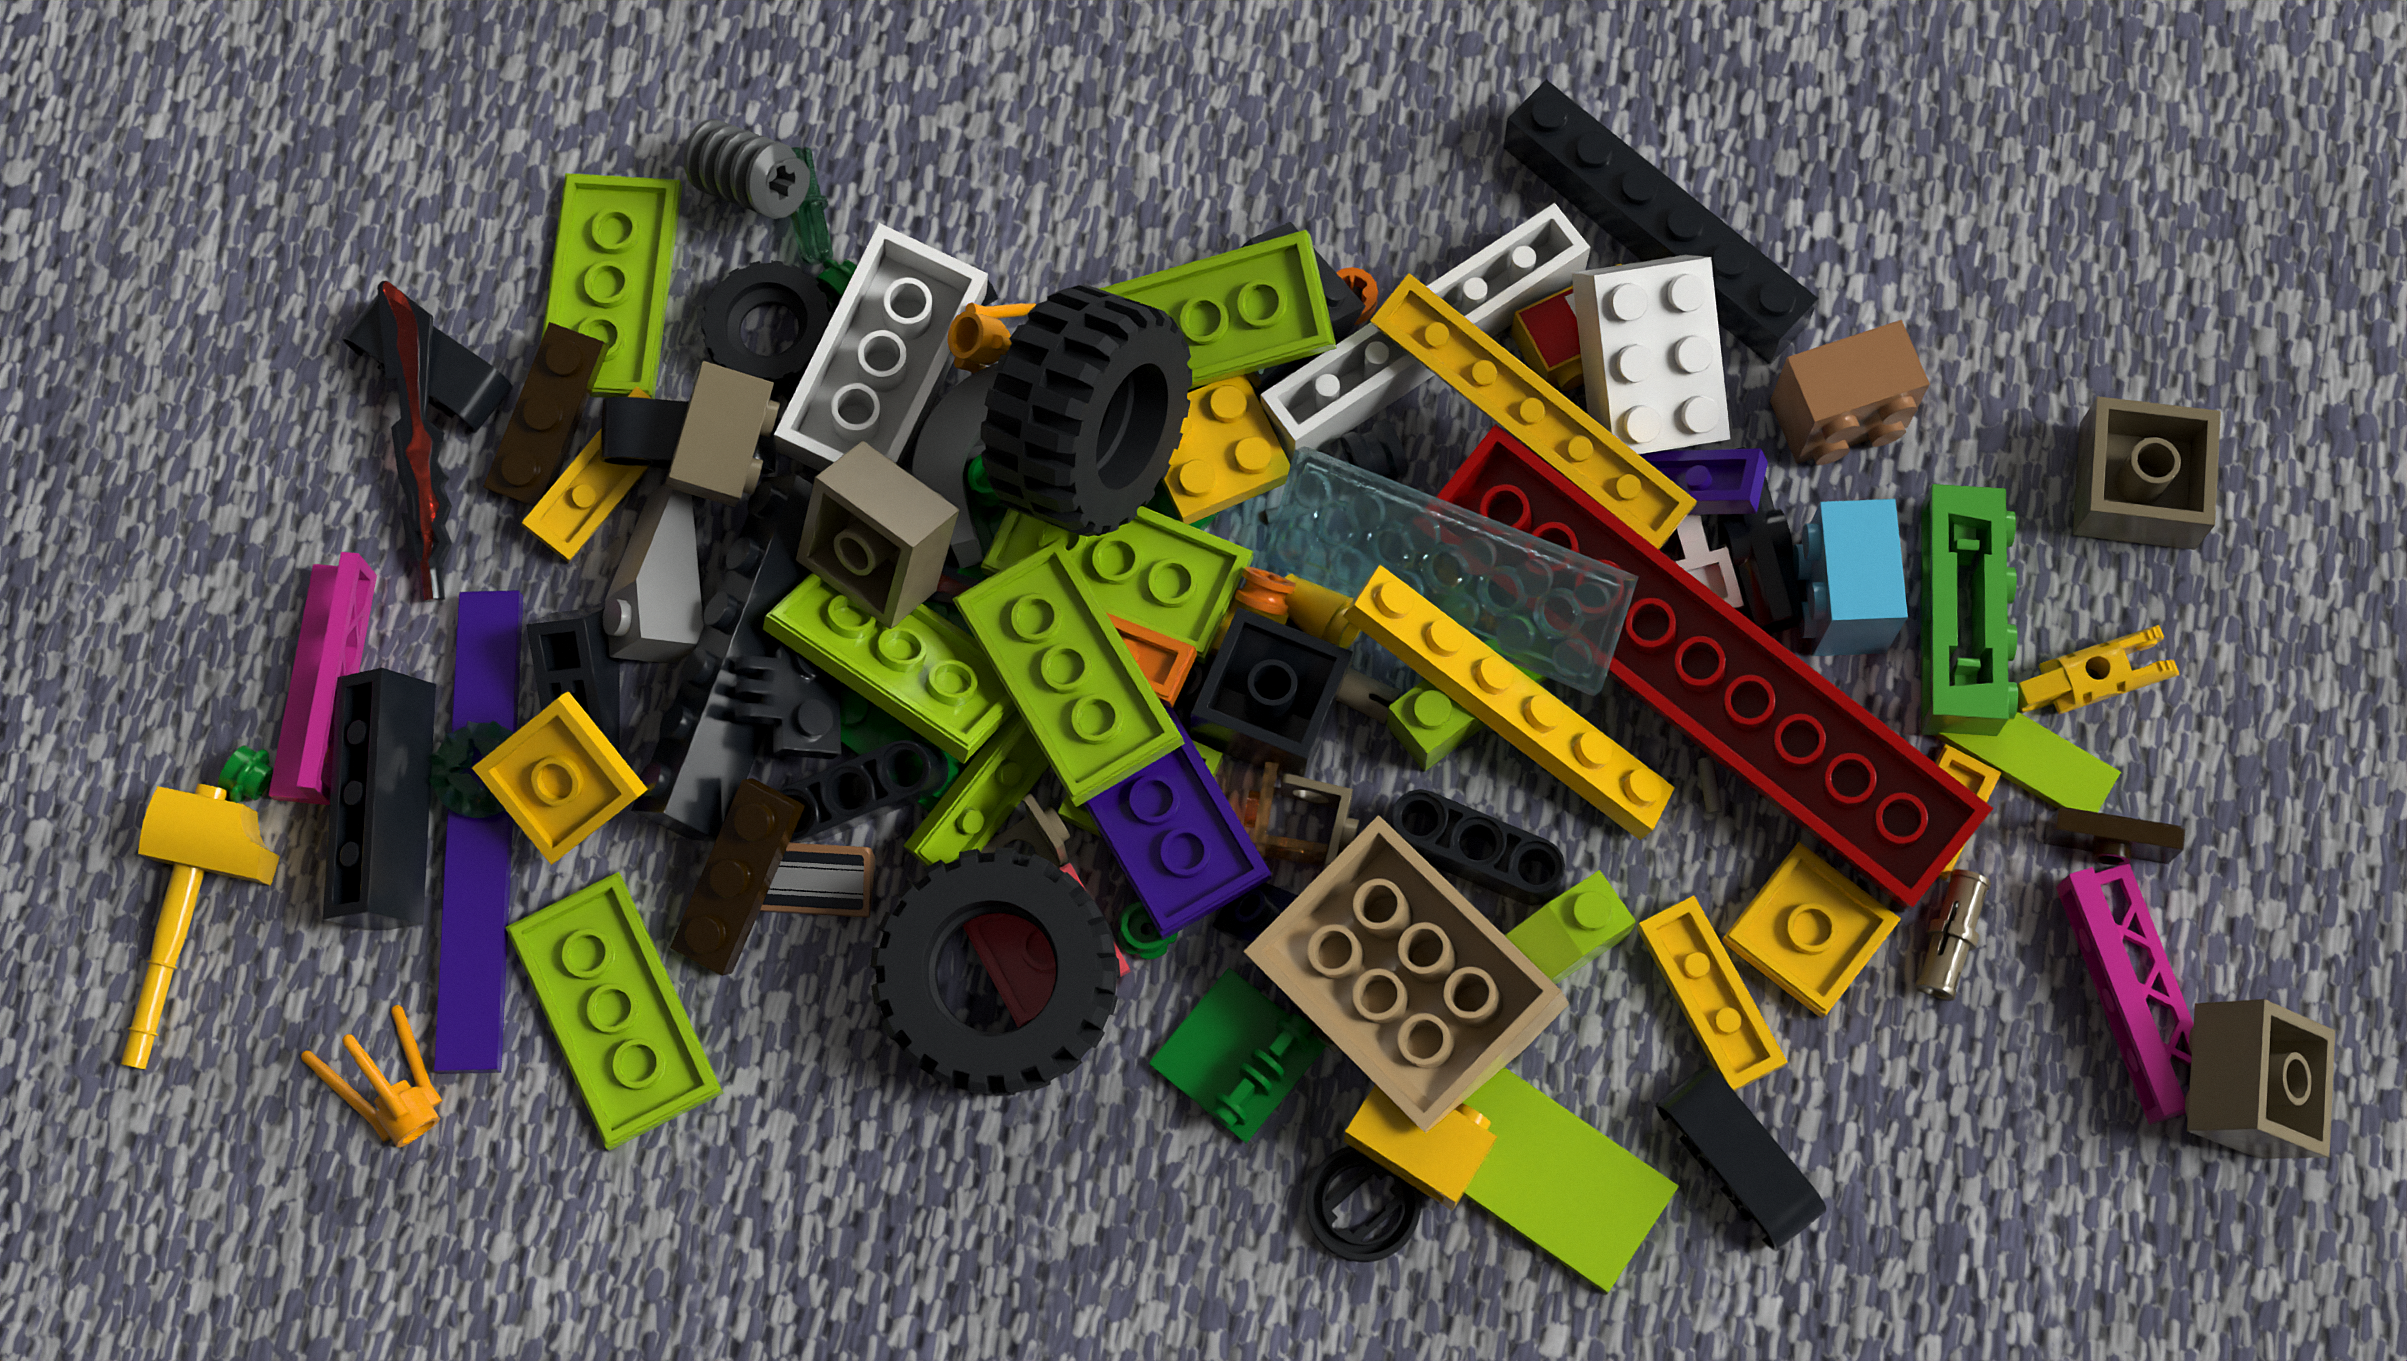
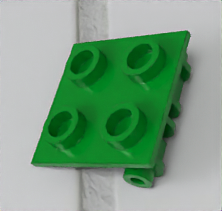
[1149,967,1326,1144]

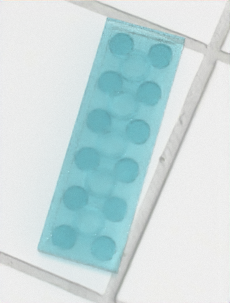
[1264,446,1638,696]

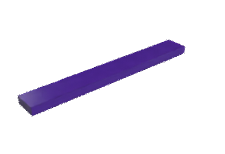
[434,590,523,1074]

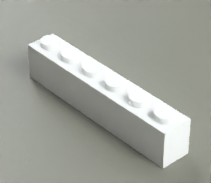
[1260,203,1590,467]

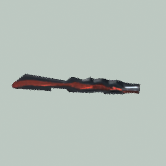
[377,281,452,602]

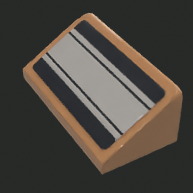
[759,843,876,918]

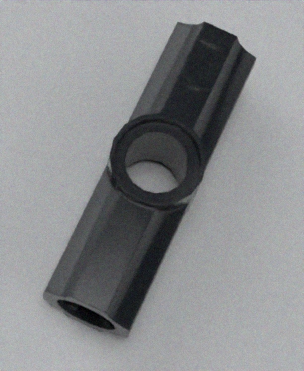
[1718,447,1803,634]

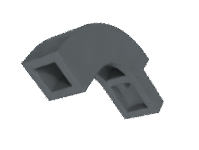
[912,363,997,569]

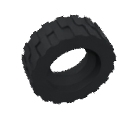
[701,260,833,397]

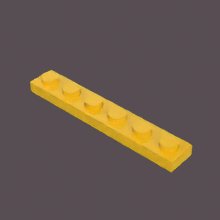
[1370,273,1697,550]
[1343,565,1675,840]

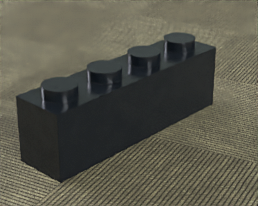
[323,668,436,930]

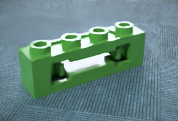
[1920,484,2018,736]

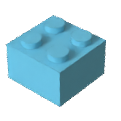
[1793,499,1908,656]

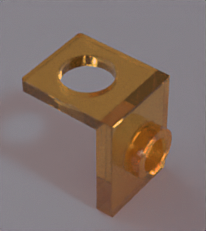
[1244,761,1328,867]

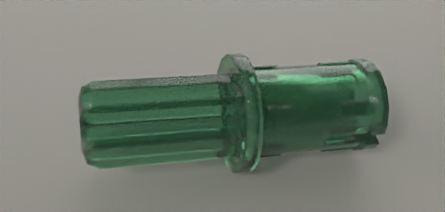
[787,147,834,266]

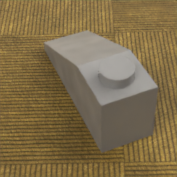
[603,483,704,663]

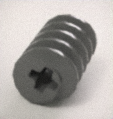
[684,119,810,219]

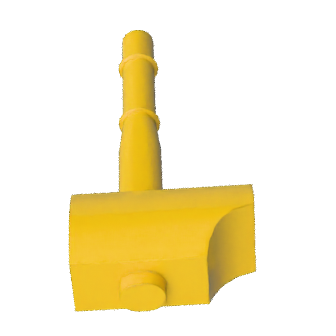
[120,783,280,1070]

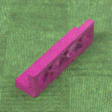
[269,552,377,805]
[2056,864,2194,1125]

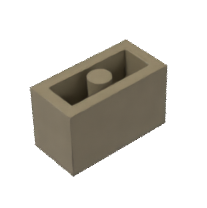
[664,361,780,507]

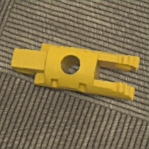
[2017,625,2179,715]

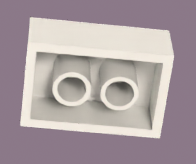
[1572,255,1731,455]

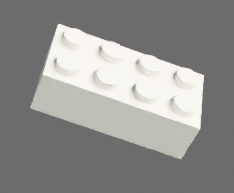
[774,223,988,472]

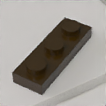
[483,322,609,507]
[670,778,805,976]

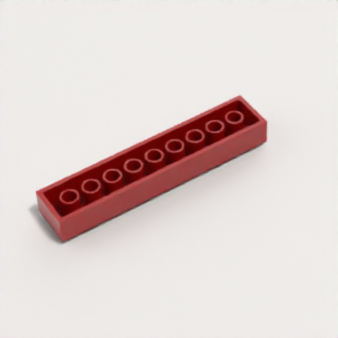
[1418,424,1994,912]

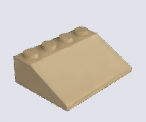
[1244,815,1569,1133]

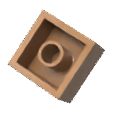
[1770,319,1930,465]

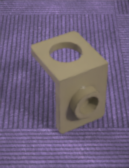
[1281,773,1359,870]
[981,794,1070,869]

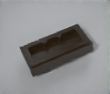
[2043,807,2185,865]

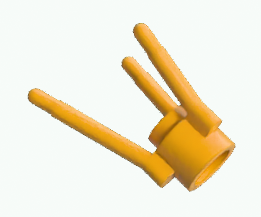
[947,302,1037,374]
[301,1005,443,1148]

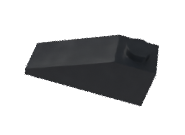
[526,607,620,754]

